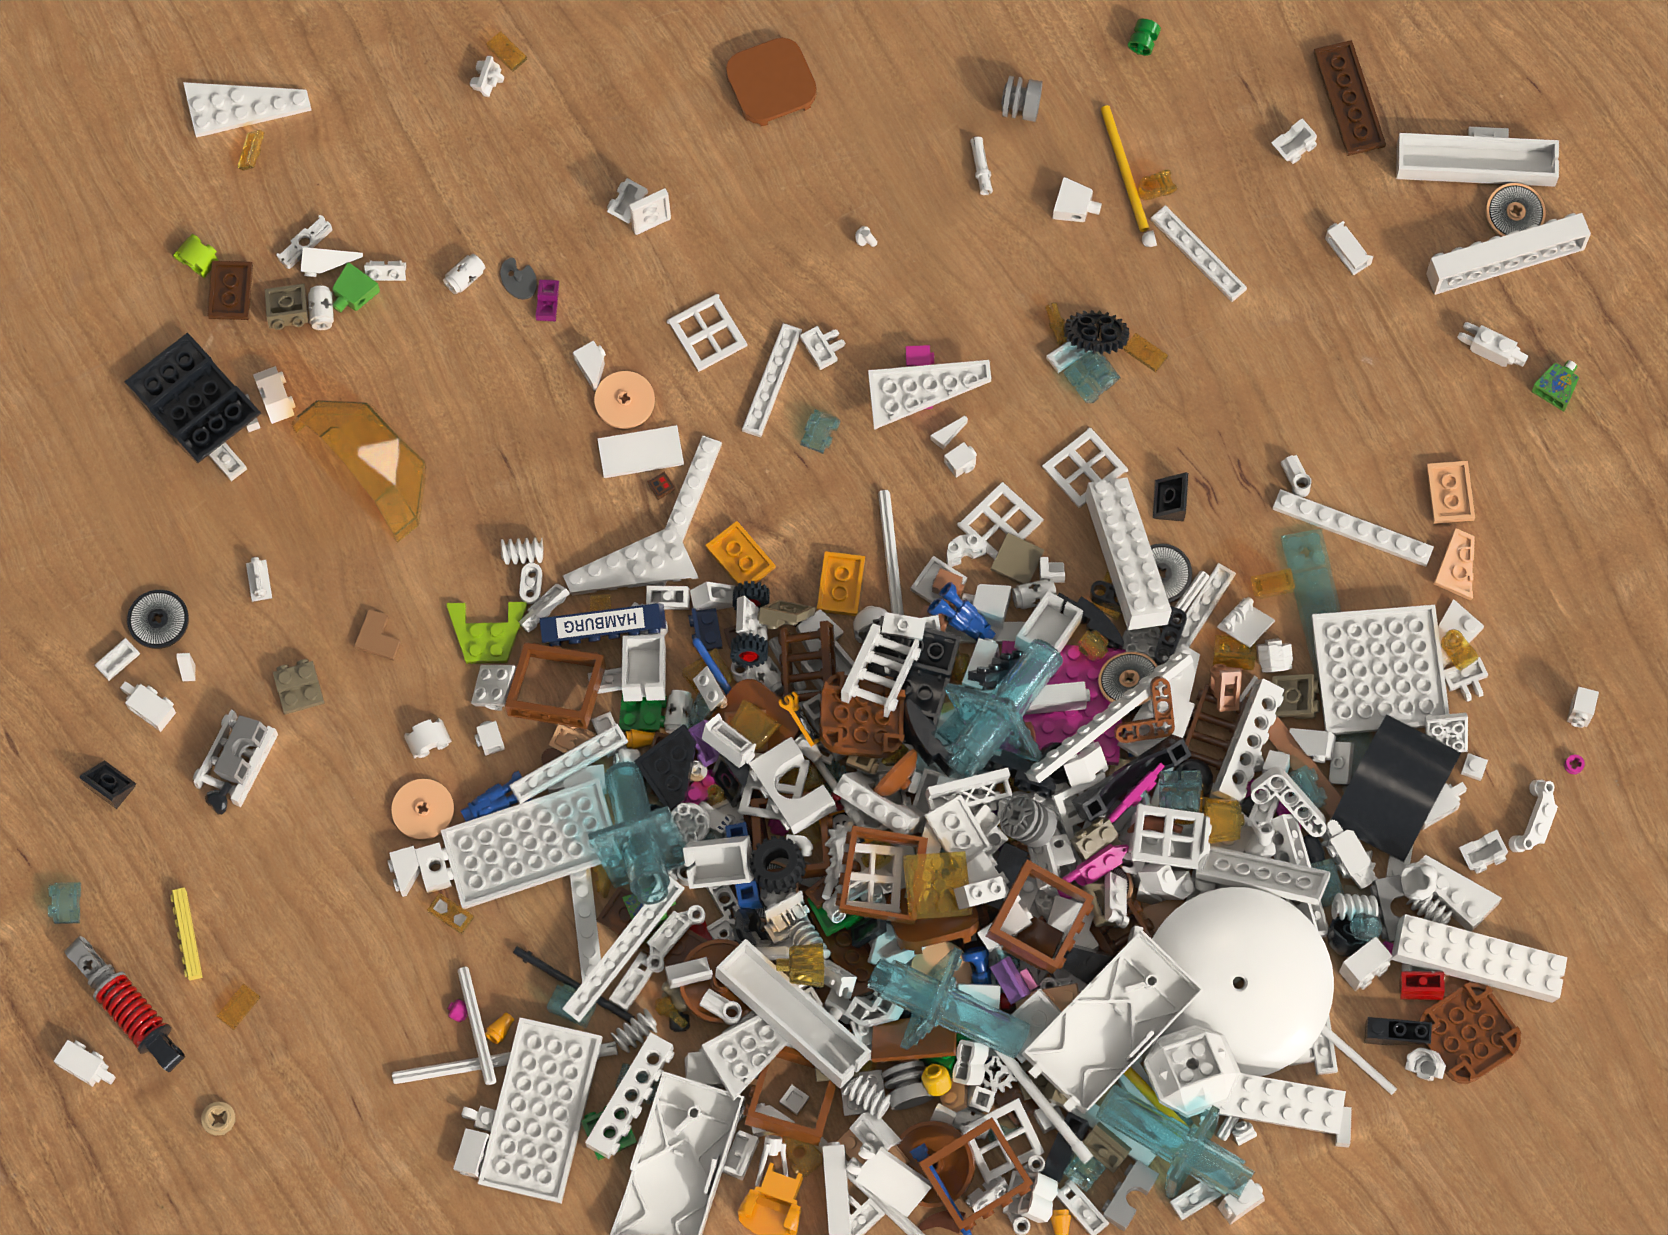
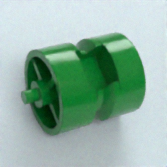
[1128,18,1161,56]

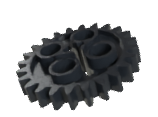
[1064,310,1130,355]

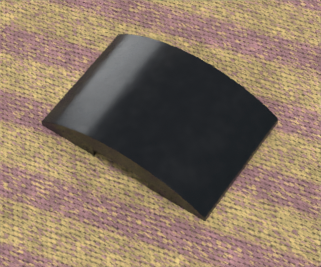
[124,332,261,463]
[867,615,961,751]
[1331,714,1461,862]

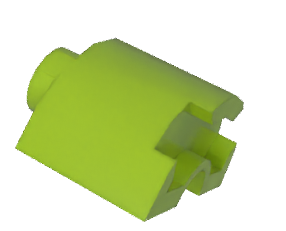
[173,234,219,278]

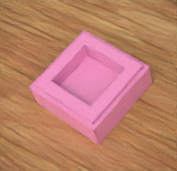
[1020,968,1039,990]

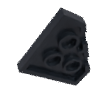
[634,724,697,812]

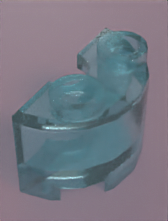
[801,409,840,454]
[688,693,718,728]
[48,882,81,924]
[1063,1156,1107,1192]

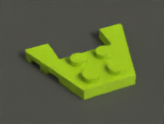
[447,602,527,664]

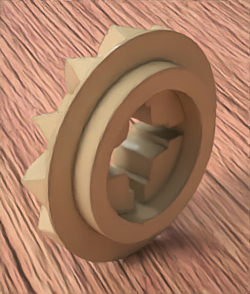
[201,1102,236,1136]

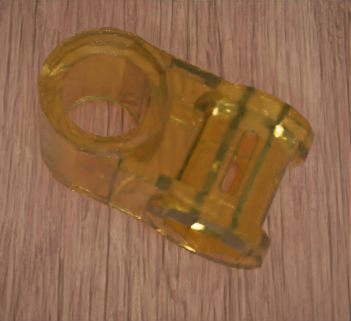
[1137,170,1177,201]
[1441,629,1478,671]

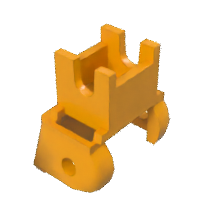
[738,1162,803,1235]

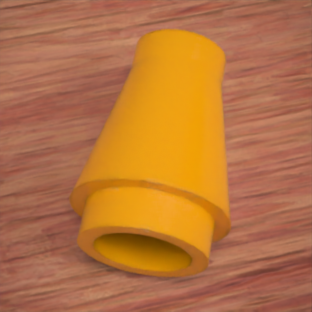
[625,729,655,749]
[485,1012,514,1044]
[1050,1210,1071,1235]

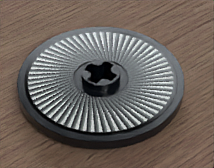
[1150,544,1192,603]
[127,590,189,649]

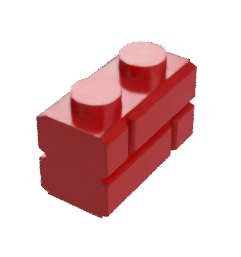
[1399,971,1445,1000]

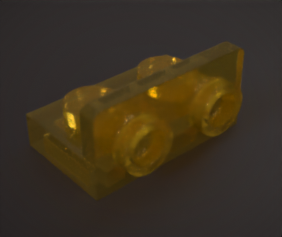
[1213,635,1256,670]

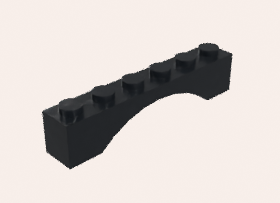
[1071,734,1192,822]

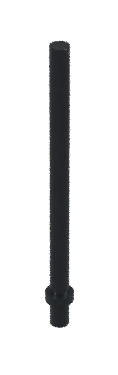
[513,946,635,1024]

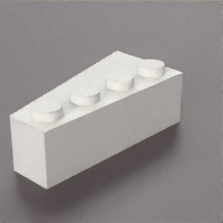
[1419,855,1502,932]

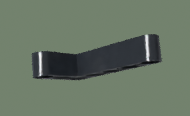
[1090,581,1187,666]

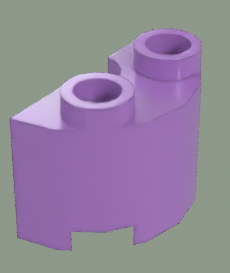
[689,720,721,767]

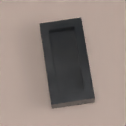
[851,917,887,948]

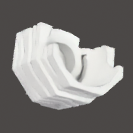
[1256,638,1293,672]
[1405,1048,1446,1081]

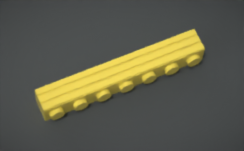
[170,887,203,980]

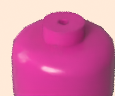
[768,818,789,836]
[447,999,468,1022]

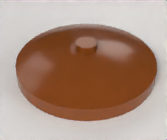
[679,939,752,1024]
[897,1121,975,1208]

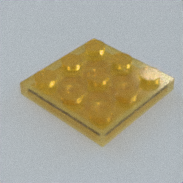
[903,851,972,920]

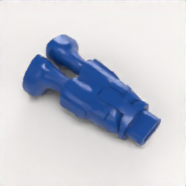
[927,582,996,641]
[460,770,533,822]
[961,946,992,984]

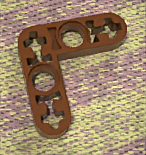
[1114,676,1175,743]

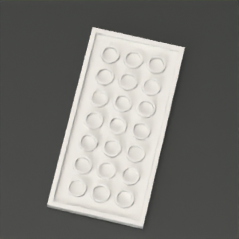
[441,778,622,909]
[478,1018,603,1204]

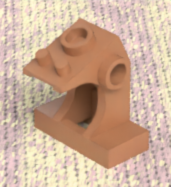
[1209,664,1243,712]

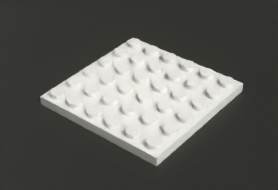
[1311,605,1449,735]

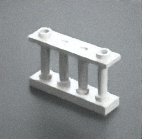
[841,623,921,718]
[193,710,278,807]

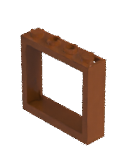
[505,643,606,729]
[750,791,834,879]
[835,826,928,925]
[985,859,1094,974]
[743,1046,836,1146]
[918,1117,1033,1231]

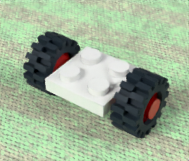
[730,581,770,668]

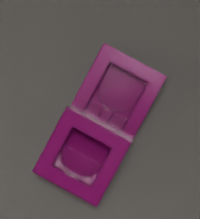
[536,280,559,322]

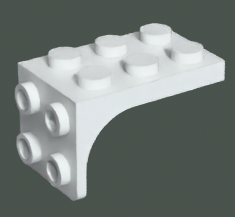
[1128,812,1212,870]

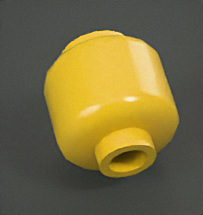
[921,1064,952,1096]

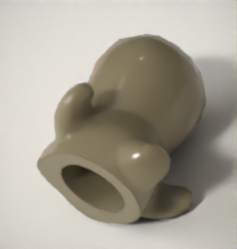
[662,980,689,1012]

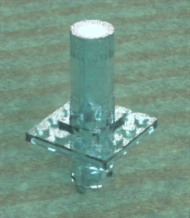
[944,639,1063,777]
[588,761,686,905]
[868,947,1030,1059]
[1096,1084,1255,1200]

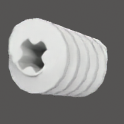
[501,537,543,565]
[1331,893,1378,922]
[1406,893,1453,925]
[788,921,831,967]
[611,1008,657,1053]
[843,1075,891,1119]

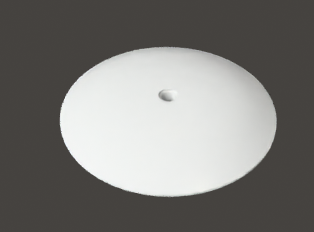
[1152,887,1334,1077]

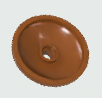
[873,749,917,797]

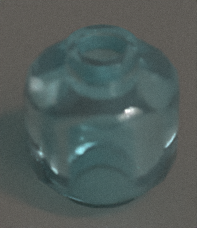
[1350,913,1382,942]

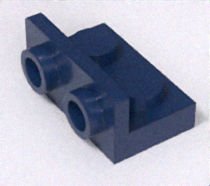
[688,608,723,653]

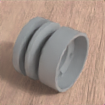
[1001,76,1043,122]
[1000,795,1057,848]
[881,1061,934,1110]

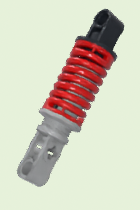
[64,936,185,1072]

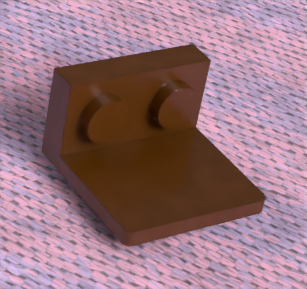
[1002,915,1064,971]

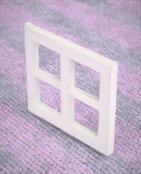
[667,294,747,372]
[1042,428,1128,508]
[957,482,1044,560]
[737,752,810,820]
[1052,772,1123,854]
[1131,803,1204,869]
[838,842,903,914]
[960,1098,1045,1184]

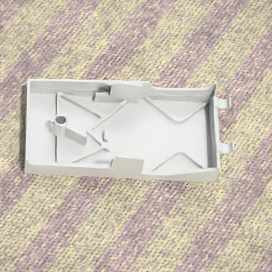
[1022,930,1204,1115]
[610,1071,746,1235]

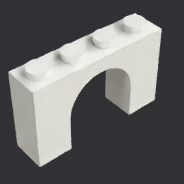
[749,737,837,835]
[833,771,925,835]
[942,852,1033,952]

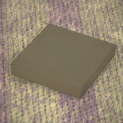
[990,533,1044,584]

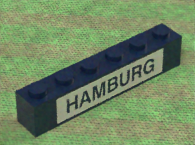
[540,603,666,647]

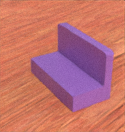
[990,956,1031,1004]

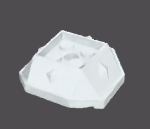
[1143,1025,1240,1118]

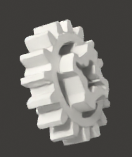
[980,1047,1019,1093]

